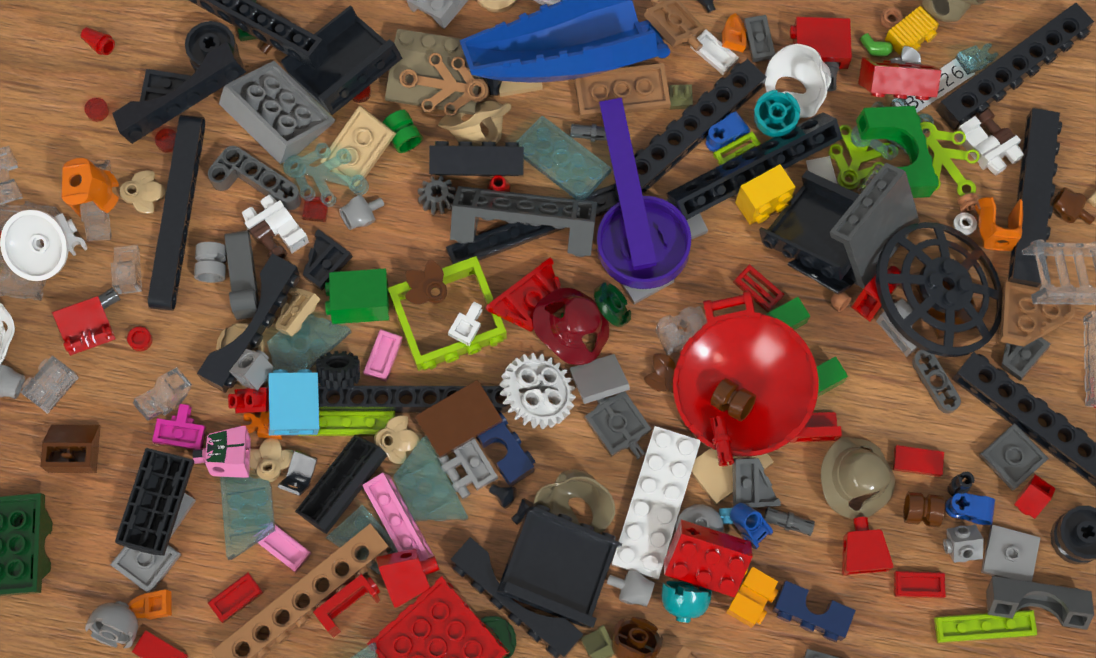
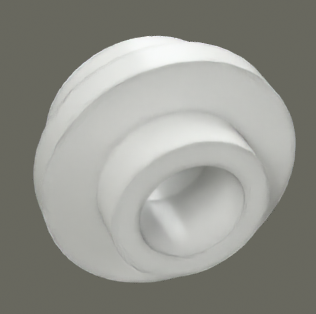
[953,213,977,235]

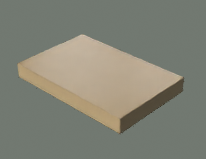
[320,106,397,189]
[691,448,774,505]

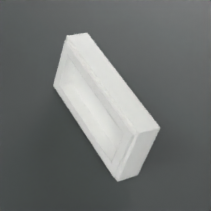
[690,29,739,75]

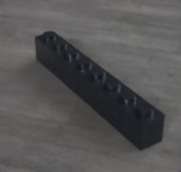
[1007,108,1062,287]

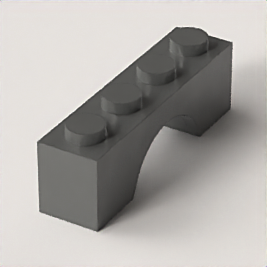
[986,576,1094,630]

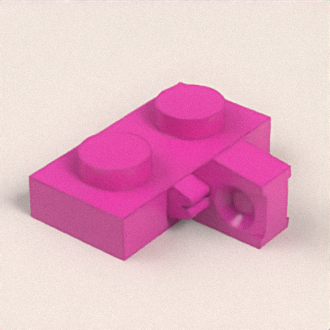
[152,404,206,449]

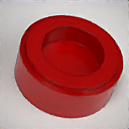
[127,326,153,352]

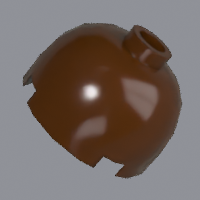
[611,617,663,658]

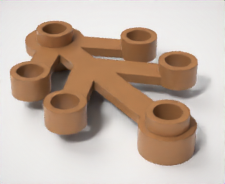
[399,53,489,116]

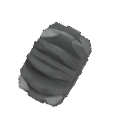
[418,175,456,216]

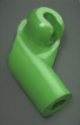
[859,33,893,56]

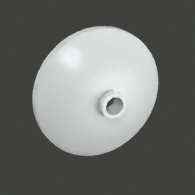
[0,209,69,281]

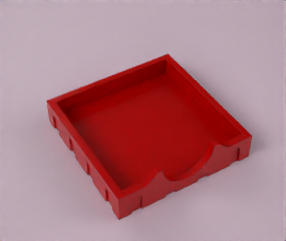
[367,576,510,658]

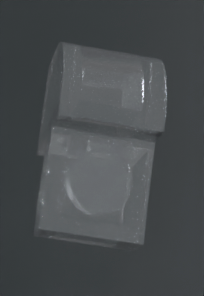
[133,367,192,421]

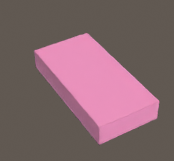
[363,329,403,382]
[257,523,311,573]

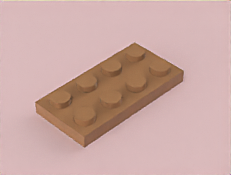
[575,63,671,118]

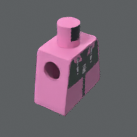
[193,426,251,478]

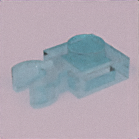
[955,43,999,75]

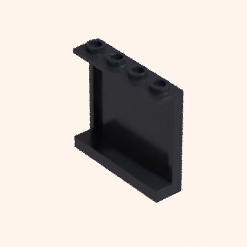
[281,5,403,115]
[759,170,860,281]
[497,504,623,628]

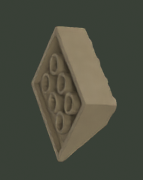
[385,29,483,115]

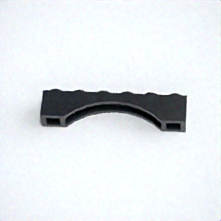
[112,41,246,144]
[197,253,300,393]
[451,537,583,658]

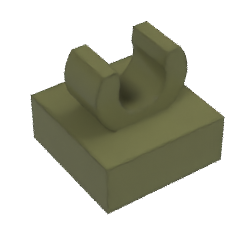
[669,84,693,110]

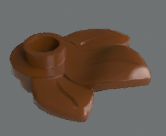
[405,260,447,305]
[644,353,680,394]

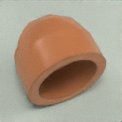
[831,292,852,312]

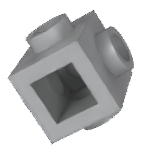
[943,525,983,563]

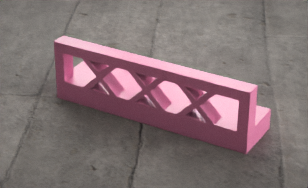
[362,473,434,561]

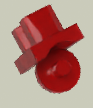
[228,387,269,413]

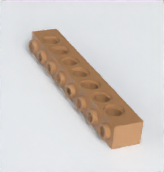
[212,523,392,658]

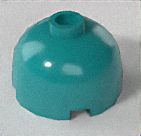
[754,90,800,137]
[662,581,712,623]

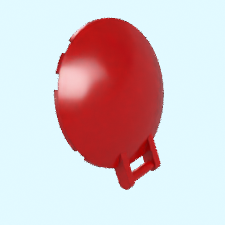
[673,291,819,457]

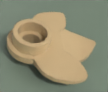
[119,170,166,214]
[374,415,420,464]
[250,438,294,482]

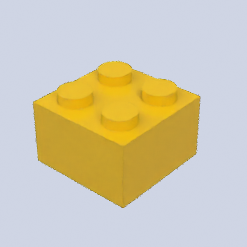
[735,164,795,225]

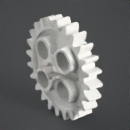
[499,353,576,429]

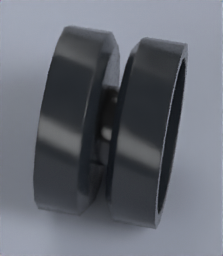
[185,21,239,71]
[1050,506,1096,565]

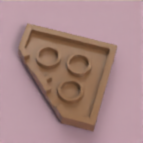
[1000,281,1076,347]

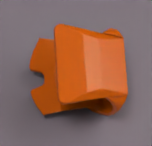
[62,158,119,217]
[975,197,1023,251]

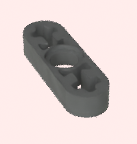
[912,350,961,414]

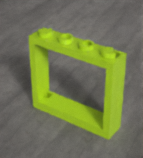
[388,256,507,371]

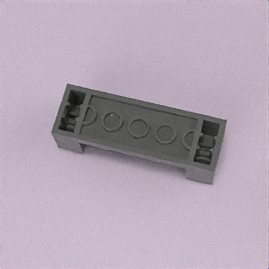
[450,186,597,257]

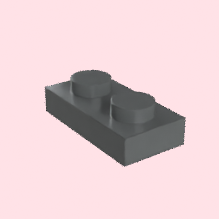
[743,15,775,62]

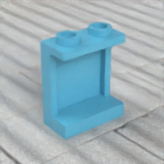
[268,369,319,436]

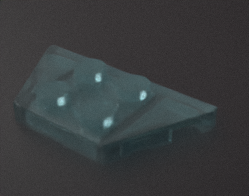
[267,314,352,373]
[393,436,468,521]
[220,476,276,560]

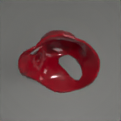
[533,287,610,365]

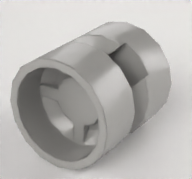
[194,242,226,283]

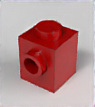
[1014,474,1056,519]

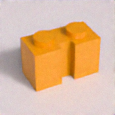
[726,567,779,628]

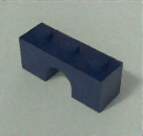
[476,412,536,487]
[772,581,856,642]

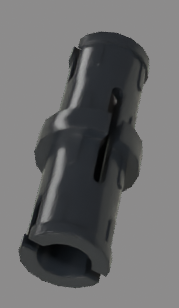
[947,472,975,496]

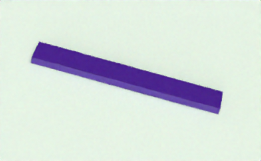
[599,98,657,270]

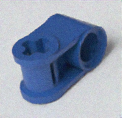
[705,111,750,152]
[945,493,995,525]
[730,503,773,550]

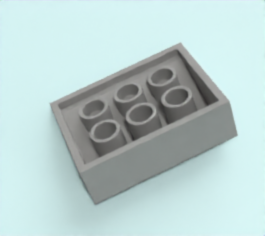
[219,61,335,164]

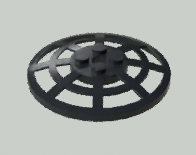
[876,222,1003,357]

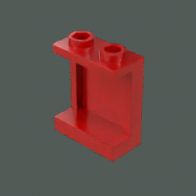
[790,17,852,69]
[313,574,381,638]

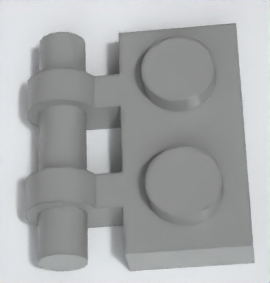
[438,438,498,499]

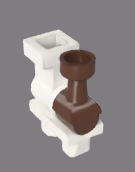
[955,109,1024,176]
[242,195,309,259]

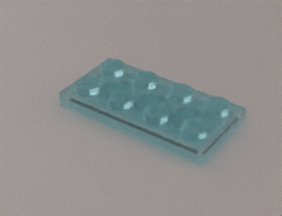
[516,116,611,201]

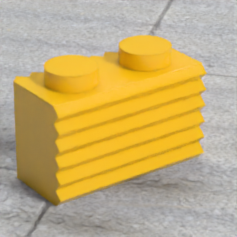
[885,5,939,56]

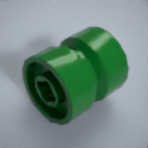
[383,110,423,153]

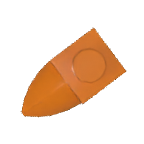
[722,13,746,53]
[127,589,172,620]

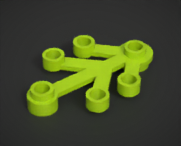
[920,122,980,196]
[828,125,894,190]

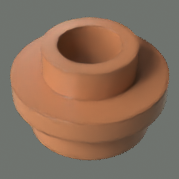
[880,8,903,30]

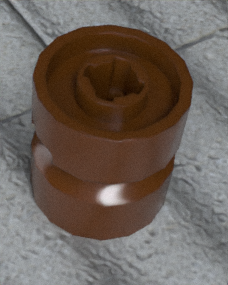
[711,378,756,422]
[903,491,945,527]

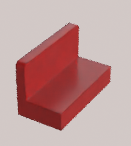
[790,412,842,443]

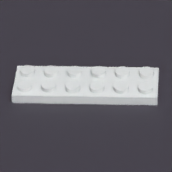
[612,426,701,580]

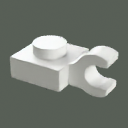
[54,213,87,256]
[448,302,483,346]

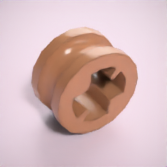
[957,193,980,213]

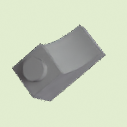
[876,298,917,357]

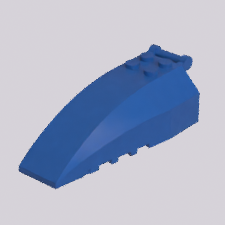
[460,0,670,83]

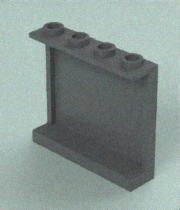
[830,163,920,288]

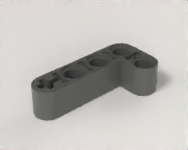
[208,146,301,210]
[225,230,259,320]

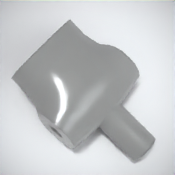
[339,195,384,230]
[0,364,25,399]
[607,570,655,607]

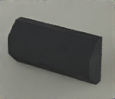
[295,435,387,534]
[115,448,194,556]

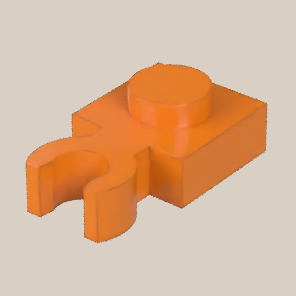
[241,412,283,440]

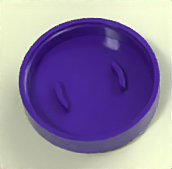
[597,196,691,289]

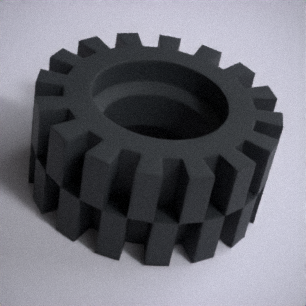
[316,351,360,390]

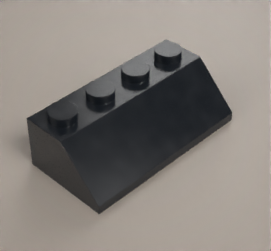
[429,141,524,177]

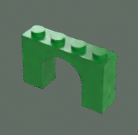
[856,106,939,198]
[765,297,848,397]

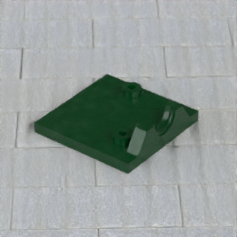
[0,493,53,596]

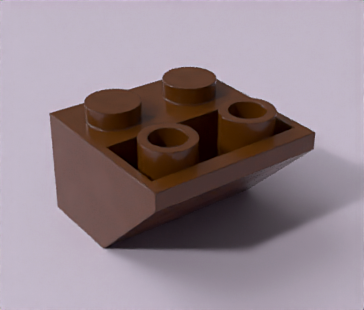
[40,425,101,473]

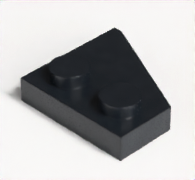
[140,69,191,102]
[303,229,353,291]

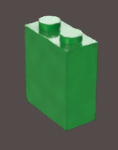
[325,268,389,324]

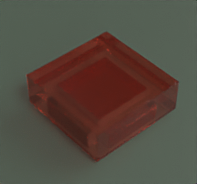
[302,196,329,222]

